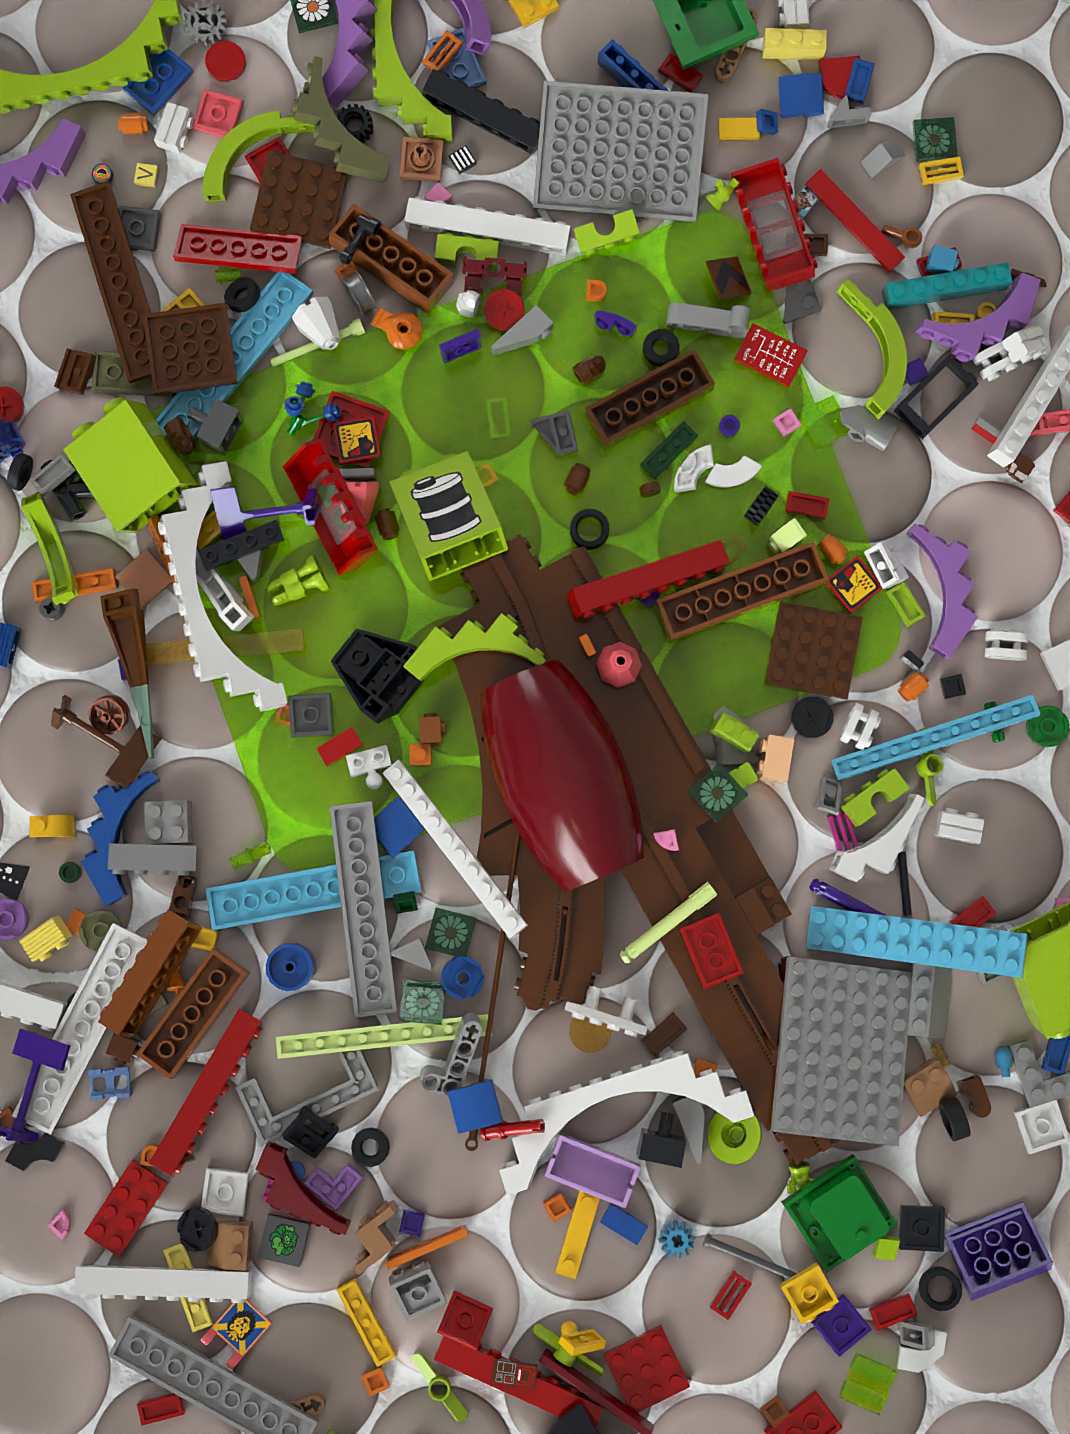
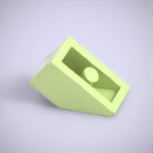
[769,518,807,554]

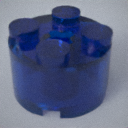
[0,419,26,464]

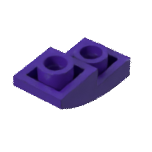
[594,311,637,338]

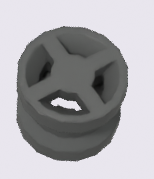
[39,598,64,621]

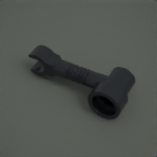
[339,214,382,265]

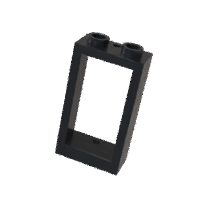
[894,355,979,440]

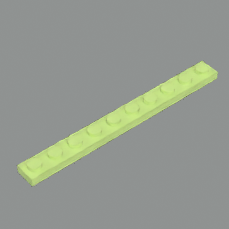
[276,1014,492,1059]

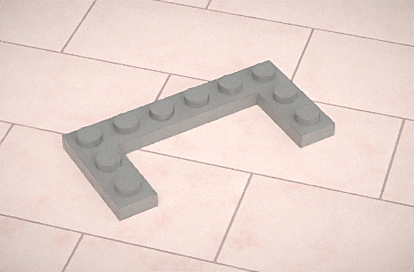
[1008,1039,1070,1108]
[235,1050,379,1146]

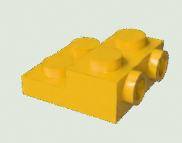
[779,1262,839,1324]

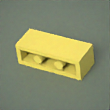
[762,28,827,60]

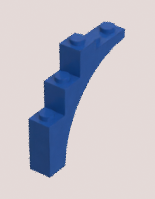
[80,771,161,906]

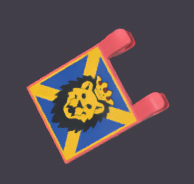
[201,1299,272,1369]

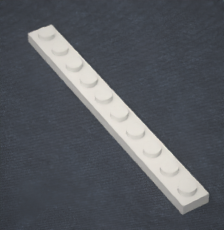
[383,760,528,939]

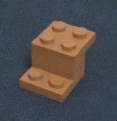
[353,1200,398,1275]

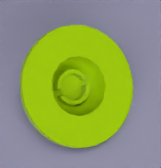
[707,1112,762,1164]

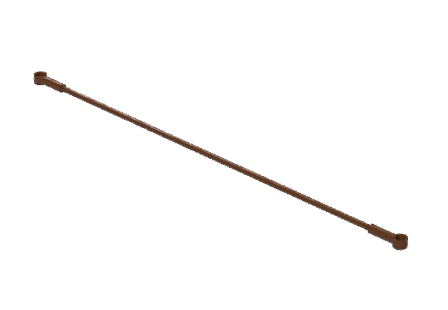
[465,829,521,1151]

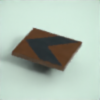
[705,256,752,300]

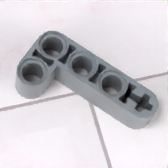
[666,302,751,338]
[420,1013,482,1097]

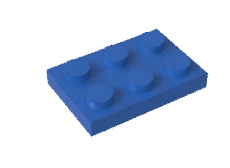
[123,48,194,116]

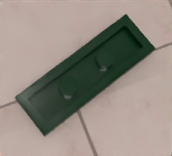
[640,421,699,480]

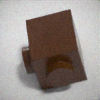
[105,1033,142,1064]

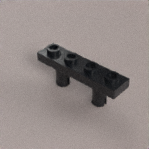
[198,519,285,571]

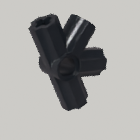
[40,460,95,521]

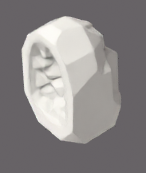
[456,290,481,318]

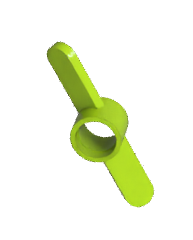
[916,728,943,806]
[532,1324,604,1376]
[412,1352,468,1422]

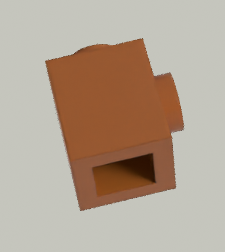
[419,713,446,744]

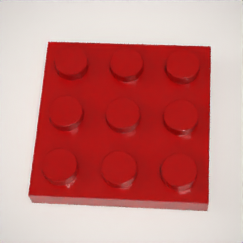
[313,390,391,468]
[603,1325,690,1413]

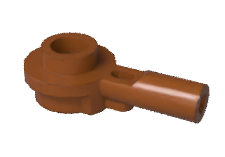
[882,224,922,248]

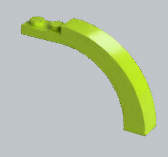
[202,110,314,202]
[837,279,907,420]

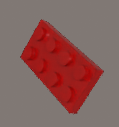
[84,1159,169,1257]

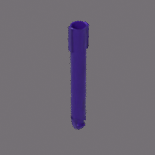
[809,879,888,916]

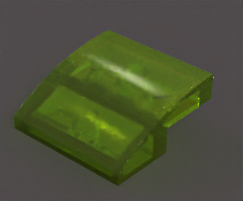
[798,396,849,449]
[839,1353,897,1415]

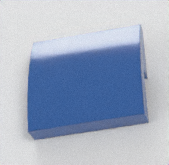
[779,73,824,119]
[374,797,425,858]
[447,1079,503,1134]

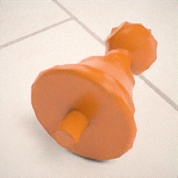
[167,963,186,995]

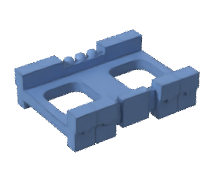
[88,1066,132,1101]

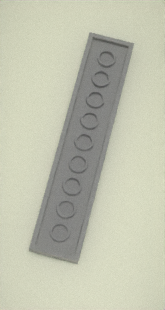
[329,801,398,1018]
[108,1315,319,1434]

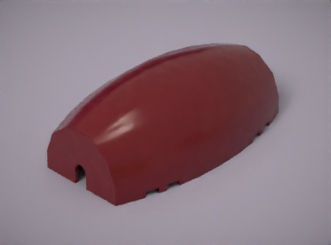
[480,660,644,892]

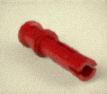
[480,1119,545,1141]

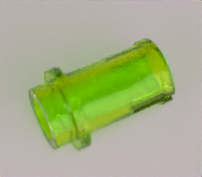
[215,268,241,284]

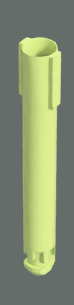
[620,882,717,963]

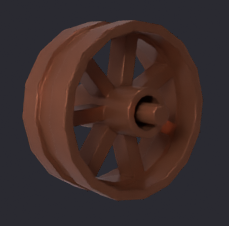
[89,694,130,735]

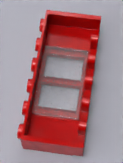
[731,157,818,292]
[283,438,378,576]

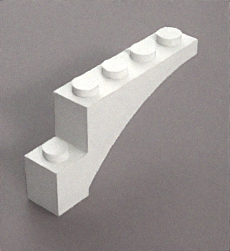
[195,547,254,631]
[829,794,925,882]

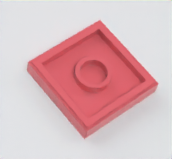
[192,89,244,137]

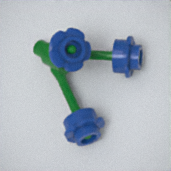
[284,381,342,435]

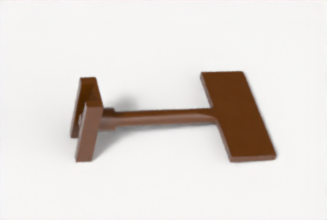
[51,694,162,789]

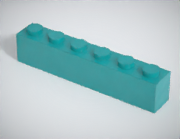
[882,262,1012,310]

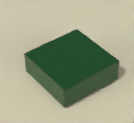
[393,891,418,914]

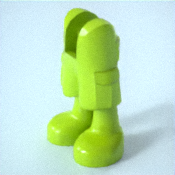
[266,555,330,606]

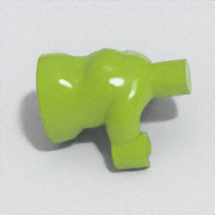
[705,178,739,211]
[787,1161,814,1194]

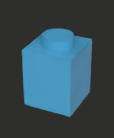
[925,245,959,274]

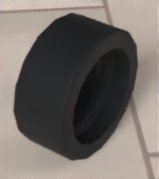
[570,509,609,550]
[939,1097,971,1141]
[919,1267,962,1311]

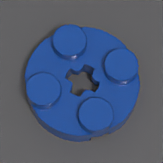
[440,956,484,1000]

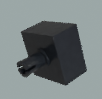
[636,1112,686,1168]

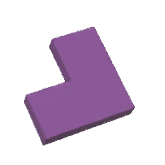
[304,1163,364,1211]

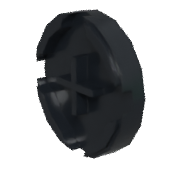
[791,697,834,738]
[177,1207,218,1252]

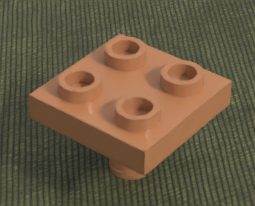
[399,137,444,182]

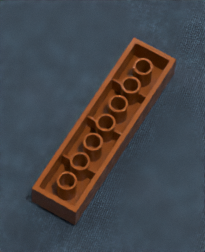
[655,541,829,642]

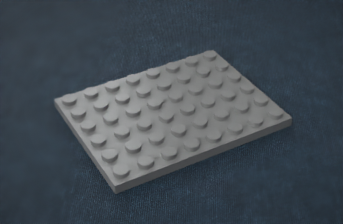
[533,81,708,222]
[771,956,912,1146]

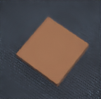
[115,549,172,608]

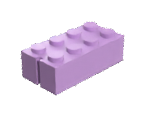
[544,1132,641,1208]

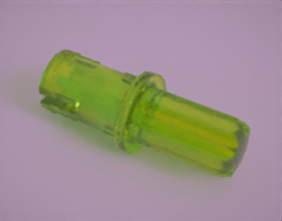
[229,842,272,870]

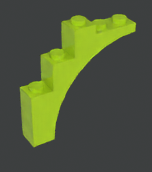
[403,613,546,682]

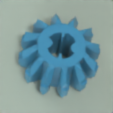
[658,1220,695,1259]

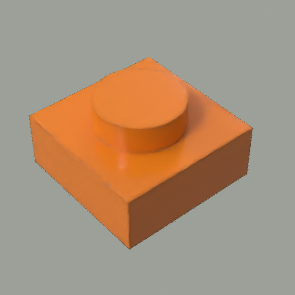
[409,744,432,766]

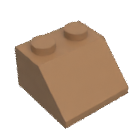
[903,1058,957,1117]
[206,1220,253,1271]

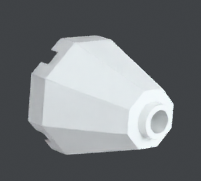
[292,296,341,350]

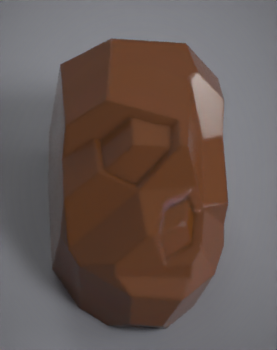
[572,355,606,387]
[163,417,195,455]
[1005,452,1035,484]

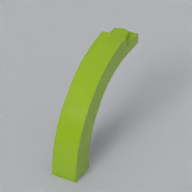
[21,492,79,605]

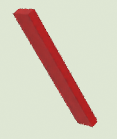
[805,169,905,273]

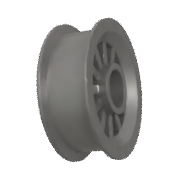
[340,268,377,317]

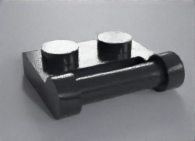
[281,1106,339,1159]

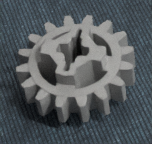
[182,0,228,46]

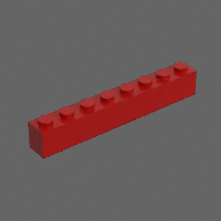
[567,539,730,619]
[148,1009,263,1177]
[434,1336,604,1428]

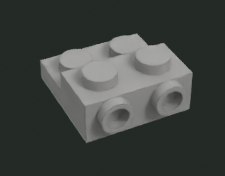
[389,1259,447,1320]

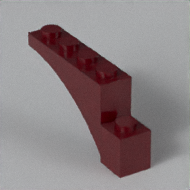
[255,1140,351,1235]

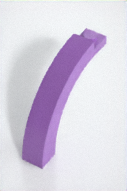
[449,0,491,56]

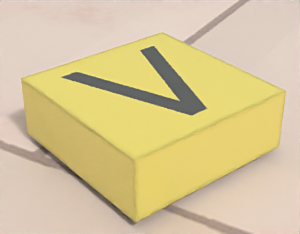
[134,163,158,188]

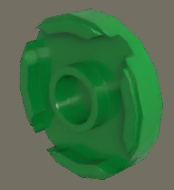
[1026,705,1069,748]

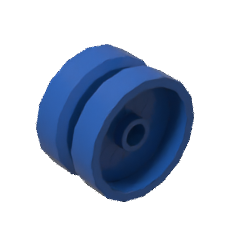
[266,943,316,991]

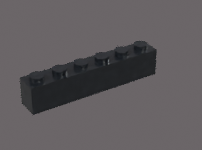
[422,69,540,154]

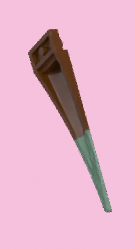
[100,588,154,759]

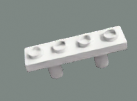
[564,986,648,1037]

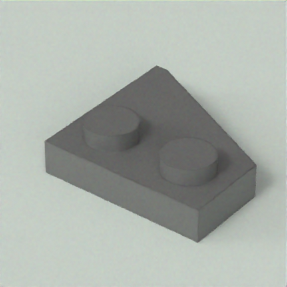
[783,279,822,324]
[530,410,579,456]

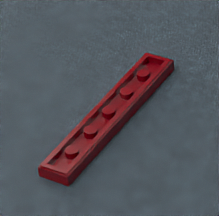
[539,1348,654,1434]

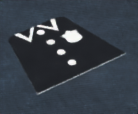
[0,863,30,900]

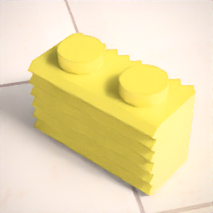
[19,915,73,962]

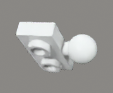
[346,745,392,789]

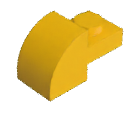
[29,815,76,837]

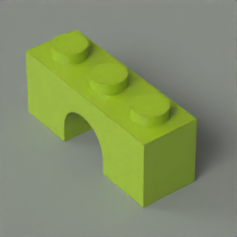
[573,209,640,256]
[435,232,499,272]
[841,768,910,827]

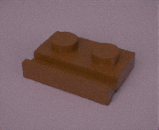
[54,348,96,395]

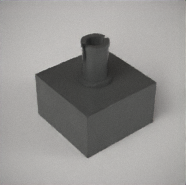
[187,399,244,456]

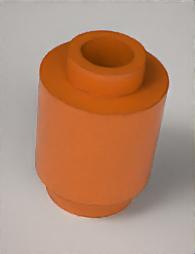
[118,112,148,135]
[817,534,848,564]
[897,672,929,702]

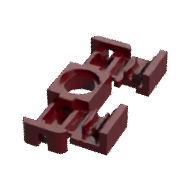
[462,256,527,297]

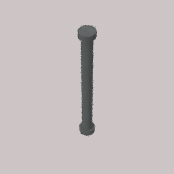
[703,1233,799,1279]

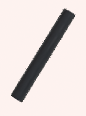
[898,852,912,916]

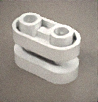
[972,341,1019,382]
[984,628,1028,661]
[839,702,881,750]

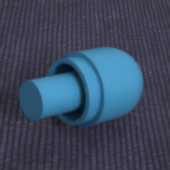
[995,1047,1013,1077]

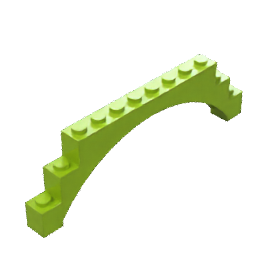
[0,0,183,114]
[371,0,453,143]

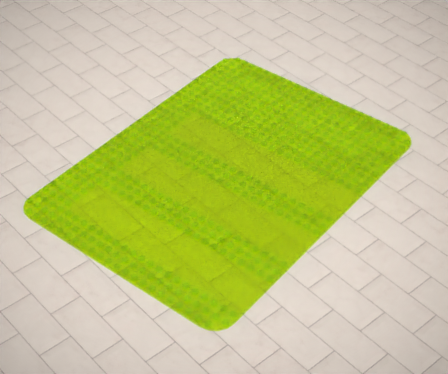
[151,212,901,871]

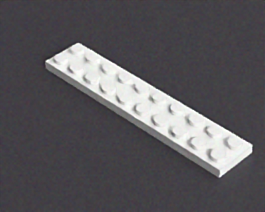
[12,922,147,1135]

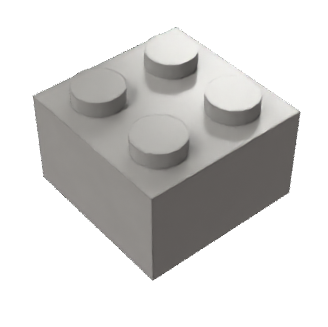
[144,800,193,845]

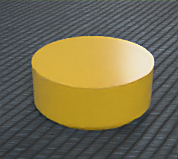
[975,302,996,320]

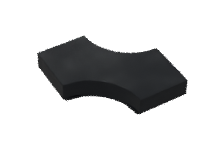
[5,1133,65,1171]

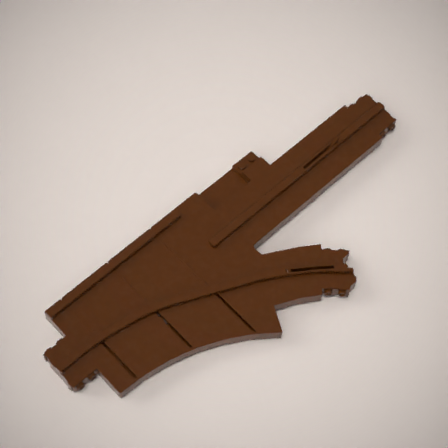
[438,534,840,1165]

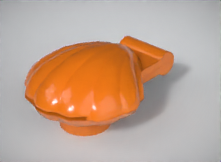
[371,308,423,350]

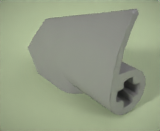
[840,405,900,452]
[713,706,757,766]

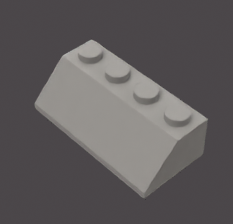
[907,962,952,1039]

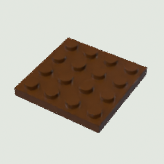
[250,150,348,249]
[143,302,238,396]
[764,601,863,700]

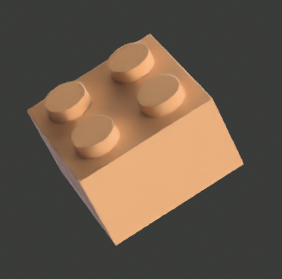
[755,735,794,783]

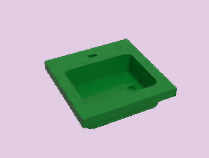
[653,0,759,70]
[781,1154,898,1273]

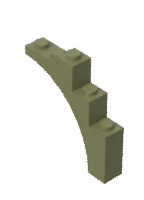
[291,56,390,183]

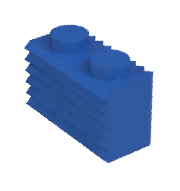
[0,623,21,669]

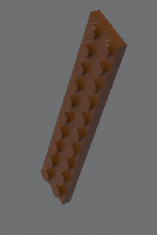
[70,181,151,384]

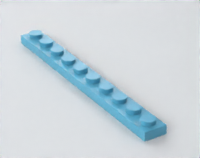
[831,695,1040,781]

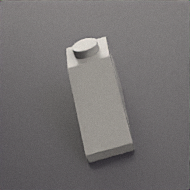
[491,305,553,355]
[672,1096,706,1164]

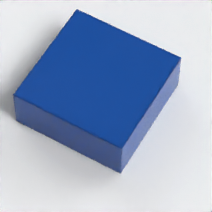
[756,109,778,135]

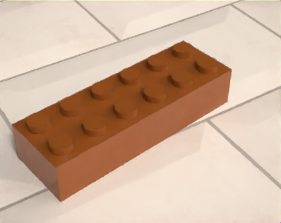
[329,204,454,314]
[98,909,202,1039]
[136,948,251,1080]

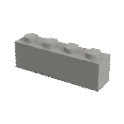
[107,844,196,876]

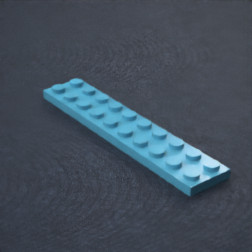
[156,272,314,440]
[206,850,422,930]
[806,906,1028,978]

